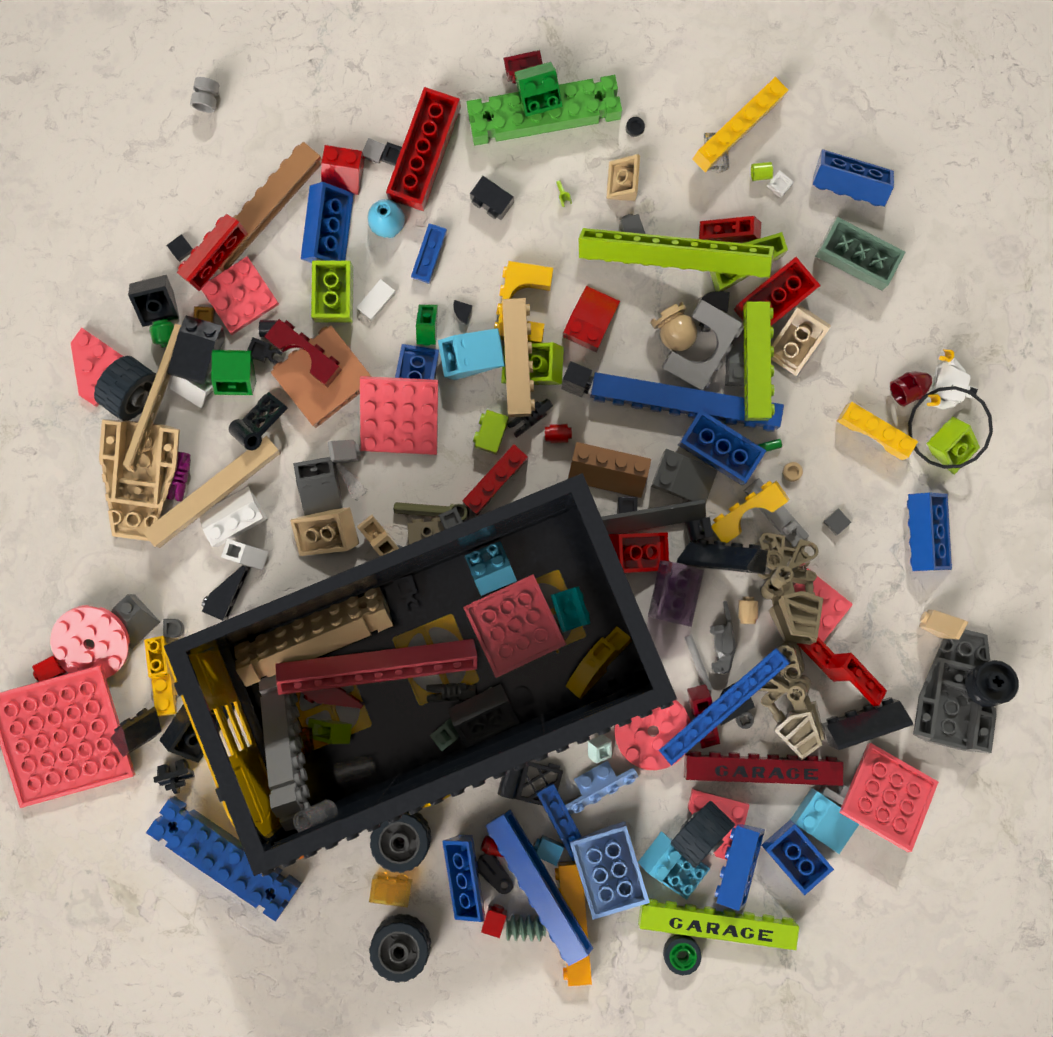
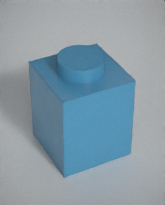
[533,835,564,866]

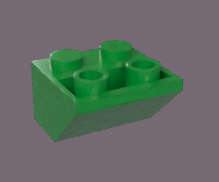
[514,62,563,117]
[211,350,257,395]

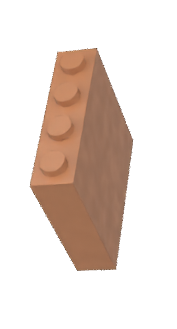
[271,325,372,428]

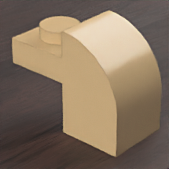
[357,515,399,556]

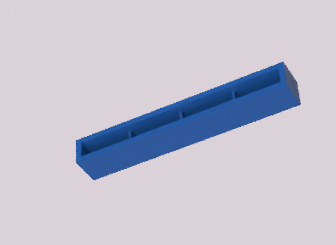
[485,809,593,966]

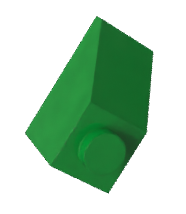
[416,304,438,346]

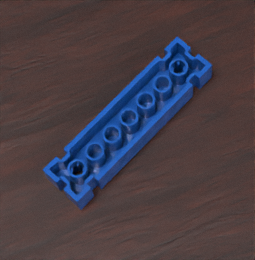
[146,796,302,922]

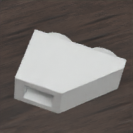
[221,539,269,570]

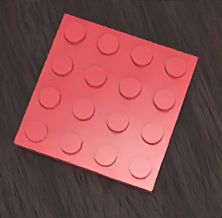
[360,376,438,455]
[463,574,567,678]
[839,743,939,852]

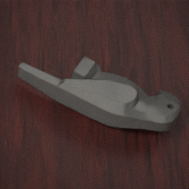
[710,601,736,674]

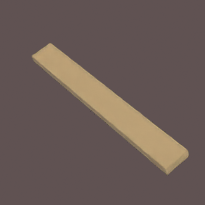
[123,324,181,472]

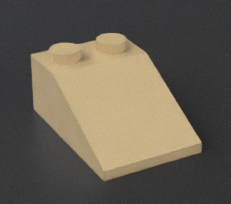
[771,305,831,376]
[290,507,359,556]

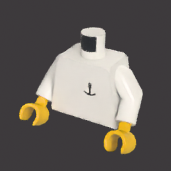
[927,349,978,410]

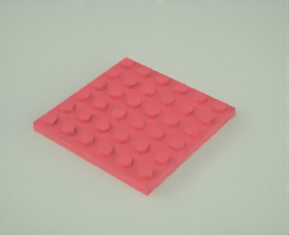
[0,664,135,808]

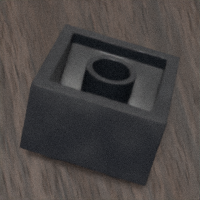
[128,275,179,327]

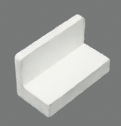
[170,376,213,408]

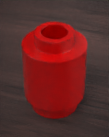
[545,424,572,444]

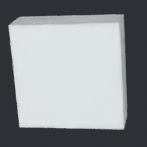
[767,170,794,198]

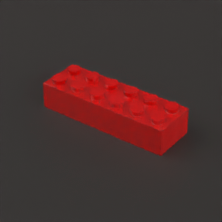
[386,87,461,212]

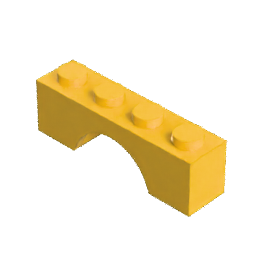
[837,402,918,460]
[711,480,790,543]

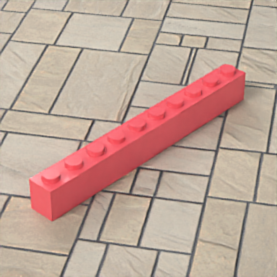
[275,639,477,695]

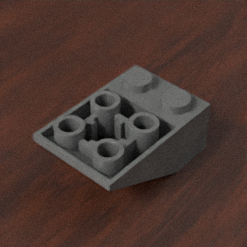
[293,457,343,516]

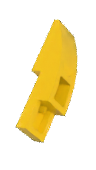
[566,627,632,699]
[144,636,177,717]

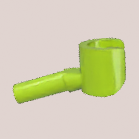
[556,180,572,207]

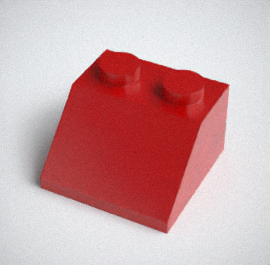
[321,145,365,195]

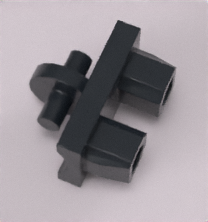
[153,759,195,794]

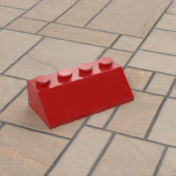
[176,214,248,291]
[733,257,821,327]

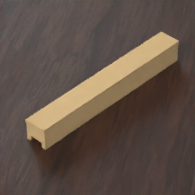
[143,435,280,548]

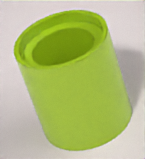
[751,162,773,181]

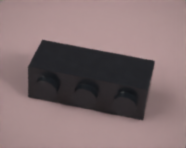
[561,361,594,398]

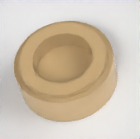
[782,462,803,482]

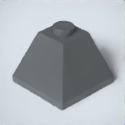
[111,594,160,649]

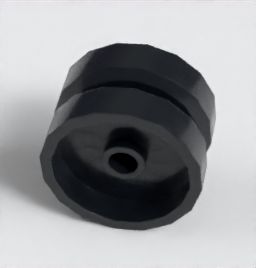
[965,660,1019,707]

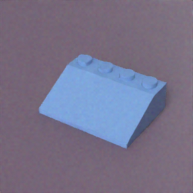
[570,821,650,920]

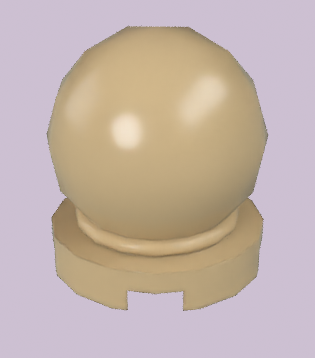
[650,302,697,351]

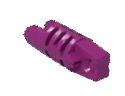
[166,452,191,502]

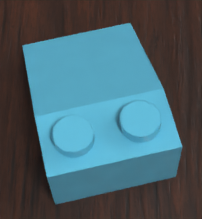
[790,788,859,854]

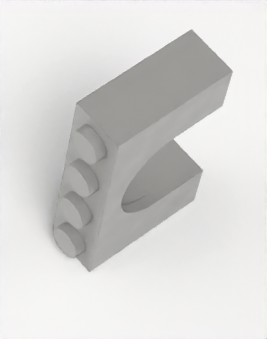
[662,300,743,390]

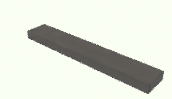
[601,500,706,534]

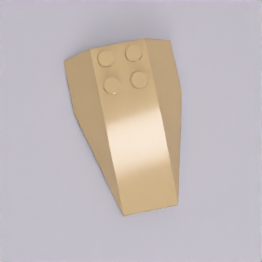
[99,419,180,541]

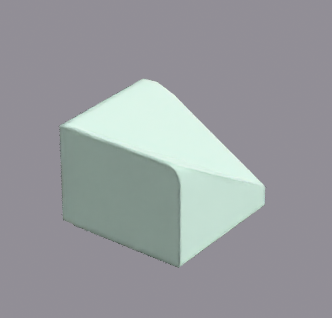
[588,735,612,764]

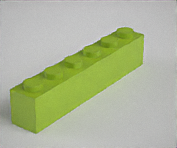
[743,302,775,421]

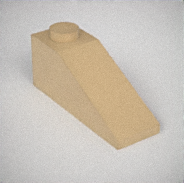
[919,610,968,640]

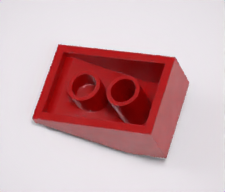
[562,286,620,353]
[608,532,669,573]

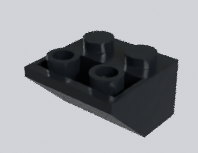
[111,707,162,757]

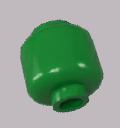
[149,319,174,348]

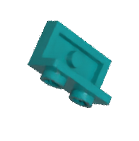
[550,586,590,632]

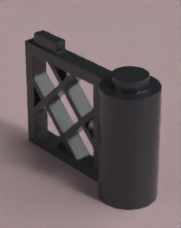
[228,392,288,451]
[497,761,563,806]

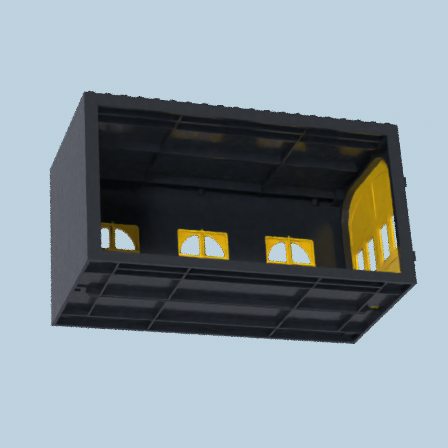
[164,473,677,877]

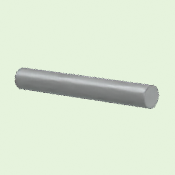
[684,634,712,690]

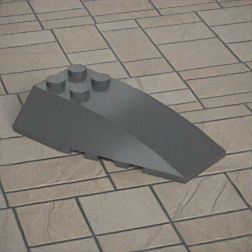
[913,629,997,753]

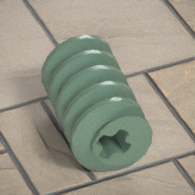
[506,915,546,942]

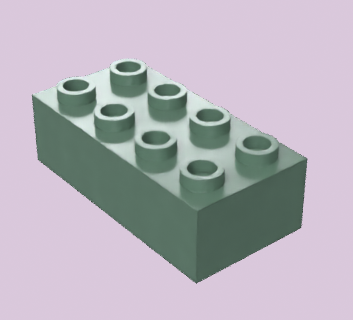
[815,217,906,291]

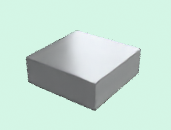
[362,138,386,164]

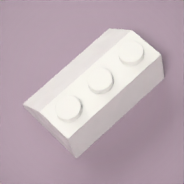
[199,486,267,547]

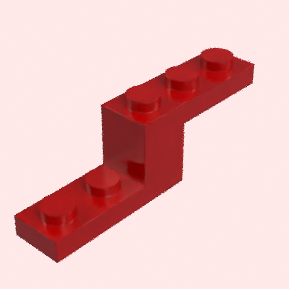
[797,637,887,706]

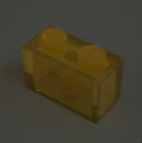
[369,872,413,908]

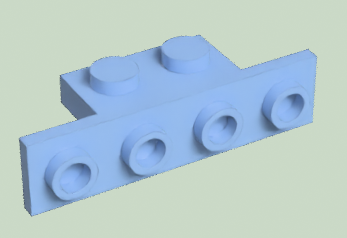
[565,761,639,814]

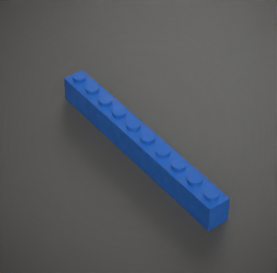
[590,372,784,432]

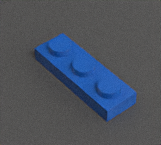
[411,223,447,284]

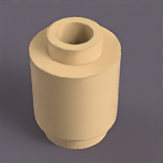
[738,597,758,624]

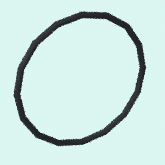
[908,386,993,469]

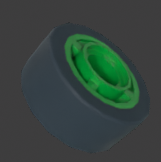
[663,934,702,976]

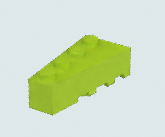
[709,232,788,292]

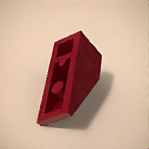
[687,684,720,749]

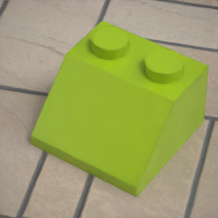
[926,417,980,475]

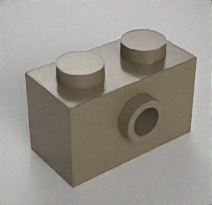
[407,517,445,544]

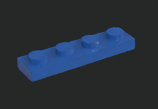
[536,782,582,861]

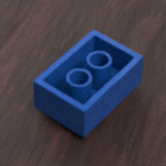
[761,820,834,896]

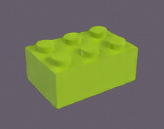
[311,261,353,323]

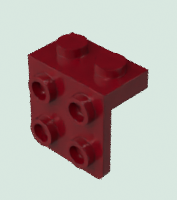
[503,50,543,84]

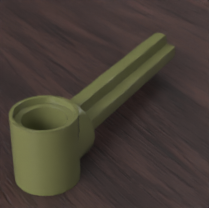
[393,502,469,522]

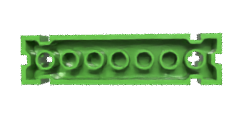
[466,75,622,146]

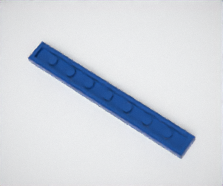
[659,648,790,766]

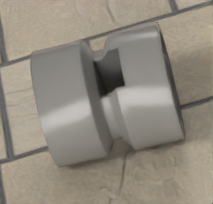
[190,77,220,113]

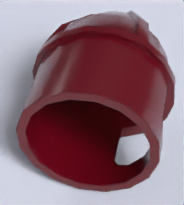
[890,371,932,406]

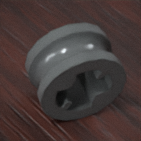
[736,711,754,729]

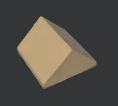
[606,154,640,201]

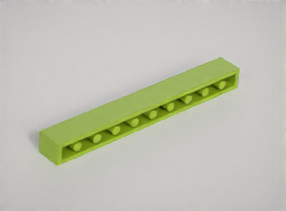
[578,228,774,278]

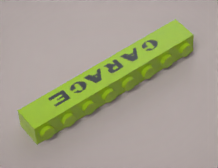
[638,898,799,950]

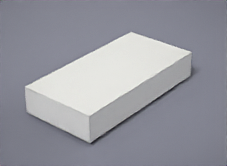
[357,279,396,321]

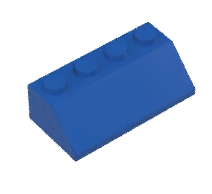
[812,149,894,207]
[301,182,354,263]
[678,410,766,485]
[907,492,952,571]
[715,824,765,911]
[442,835,485,922]

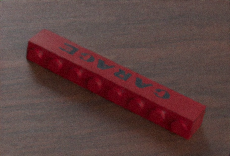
[684,751,843,786]

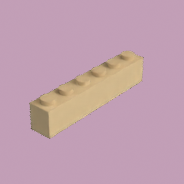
[502,298,535,417]

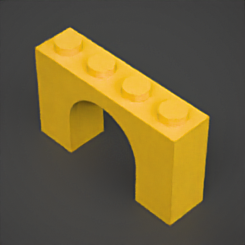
[494,261,553,344]

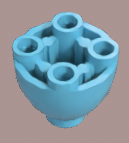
[367,199,405,238]

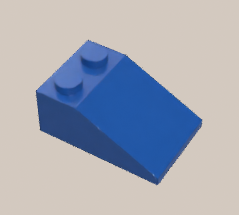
[395,344,439,380]

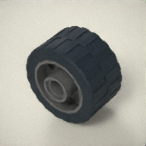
[94,356,156,421]
[671,801,735,868]
[370,812,431,873]
[369,914,431,983]

